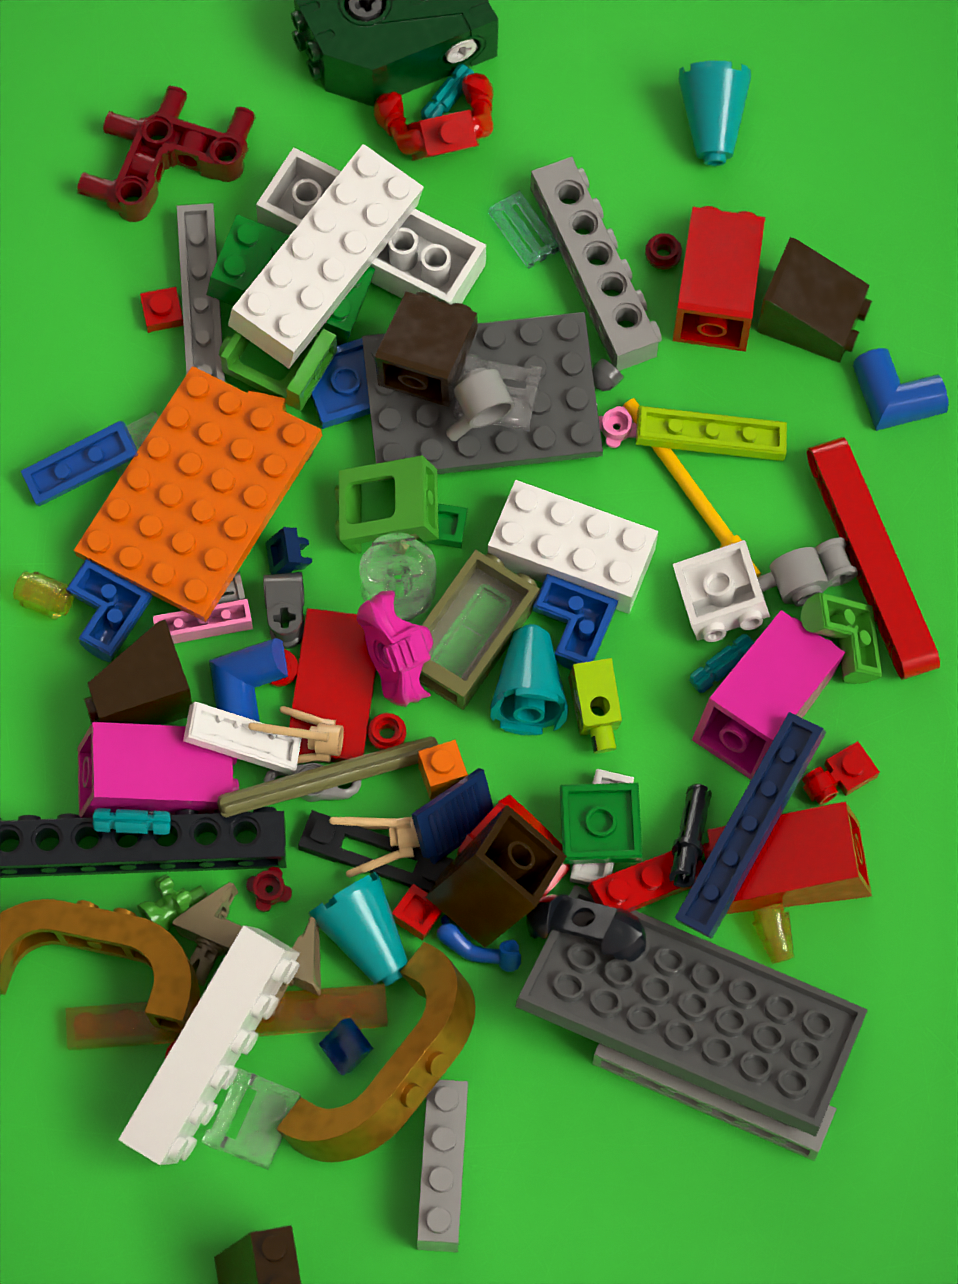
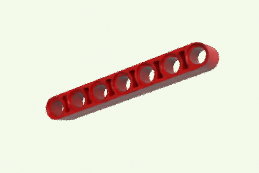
[807,437,940,680]

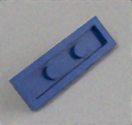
[21,420,138,506]

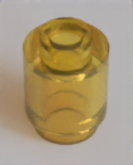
[13,571,74,620]

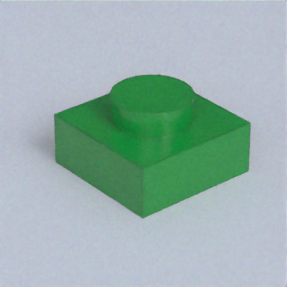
[424,504,468,548]

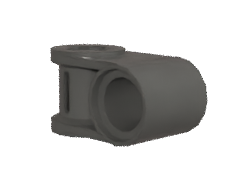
[263,572,305,649]

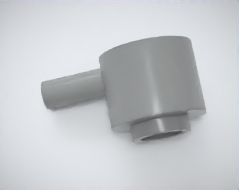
[446,368,515,441]
[757,547,830,606]

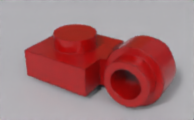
[802,741,880,806]

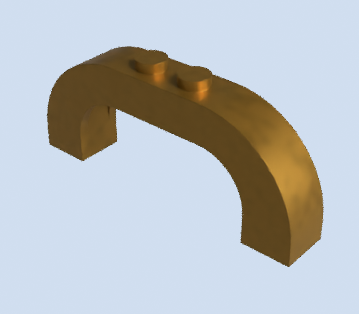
[0,899,200,1033]
[276,942,475,1162]

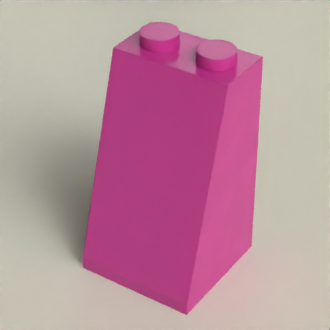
[692,610,845,780]
[77,722,239,818]

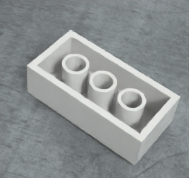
[488,480,658,614]

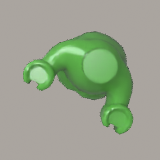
[137,874,207,931]

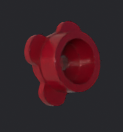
[246,867,292,912]

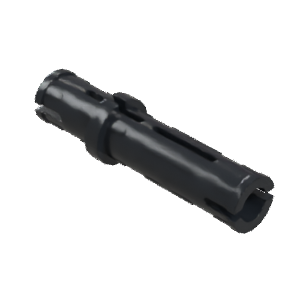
[669,784,712,888]

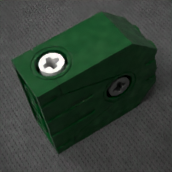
[291,0,498,107]

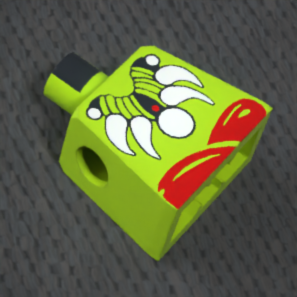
[568,658,622,754]

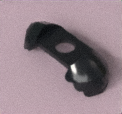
[526,894,646,962]

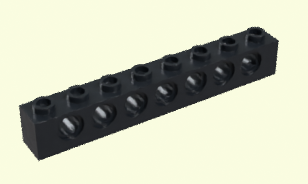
[0,807,287,878]

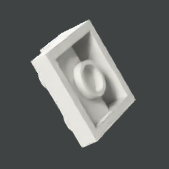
[673,540,770,642]

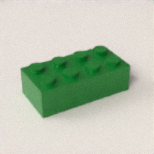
[206,214,375,346]

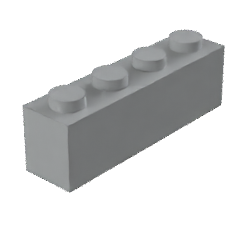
[417,1080,468,1252]

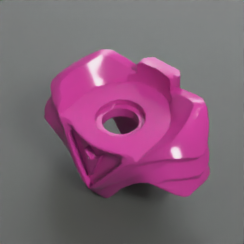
[356,591,433,707]

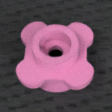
[599,406,637,448]

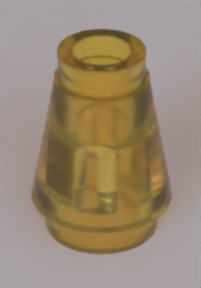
[751,903,795,964]

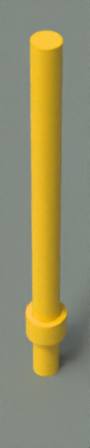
[623,398,761,577]

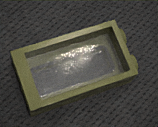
[419,549,540,710]

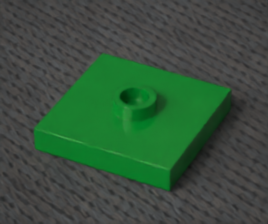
[560,783,642,864]

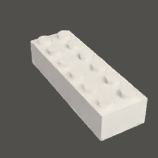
[228,144,424,369]
[256,147,486,305]
[118,925,300,1165]

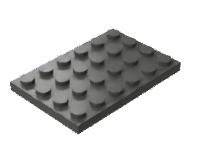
[362,312,603,481]

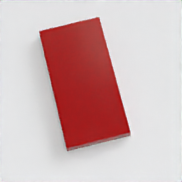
[289,608,376,762]

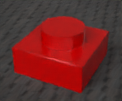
[140,287,184,333]
[392,884,443,941]

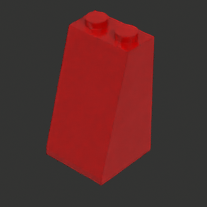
[673,206,765,352]
[704,801,872,914]

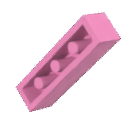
[153,599,253,644]

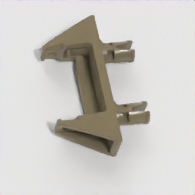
[172,882,321,1017]

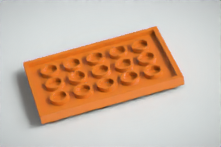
[74,366,323,622]

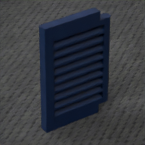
[411,768,494,864]

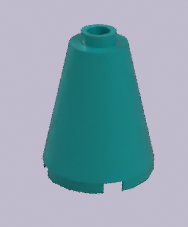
[678,61,751,166]
[490,624,568,735]
[308,871,408,987]

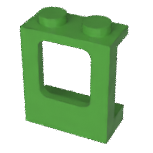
[219,329,337,411]
[335,455,439,554]

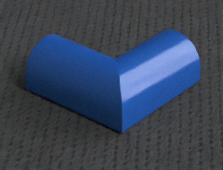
[853,348,949,431]
[66,559,152,662]
[533,574,618,670]
[209,638,288,722]

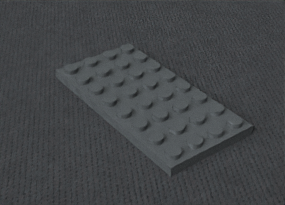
[515,885,868,1137]

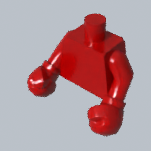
[374,73,493,161]

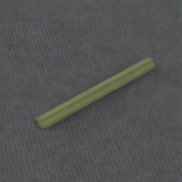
[217,736,438,817]

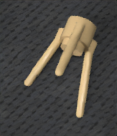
[248,706,344,764]
[329,817,420,878]

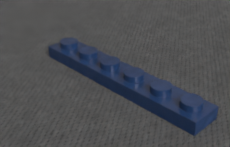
[675,712,826,939]

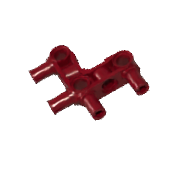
[77,86,255,222]

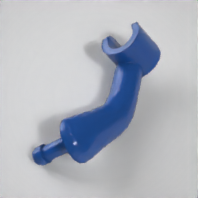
[436,915,521,972]

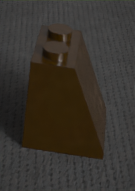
[757,237,872,363]
[375,291,478,407]
[84,620,192,725]
[425,805,567,948]
[214,1225,302,1284]

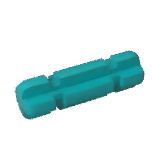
[421,64,474,120]
[689,634,754,693]
[93,808,171,835]

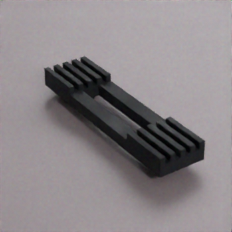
[298,810,454,893]

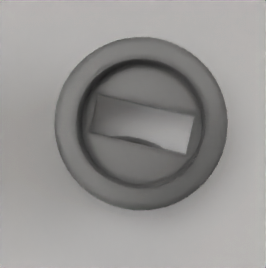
[592,358,623,391]

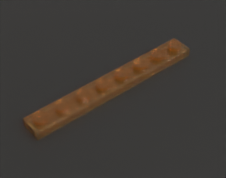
[66,984,388,1051]

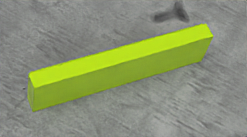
[636,406,787,461]

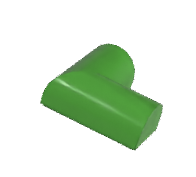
[801,592,882,684]

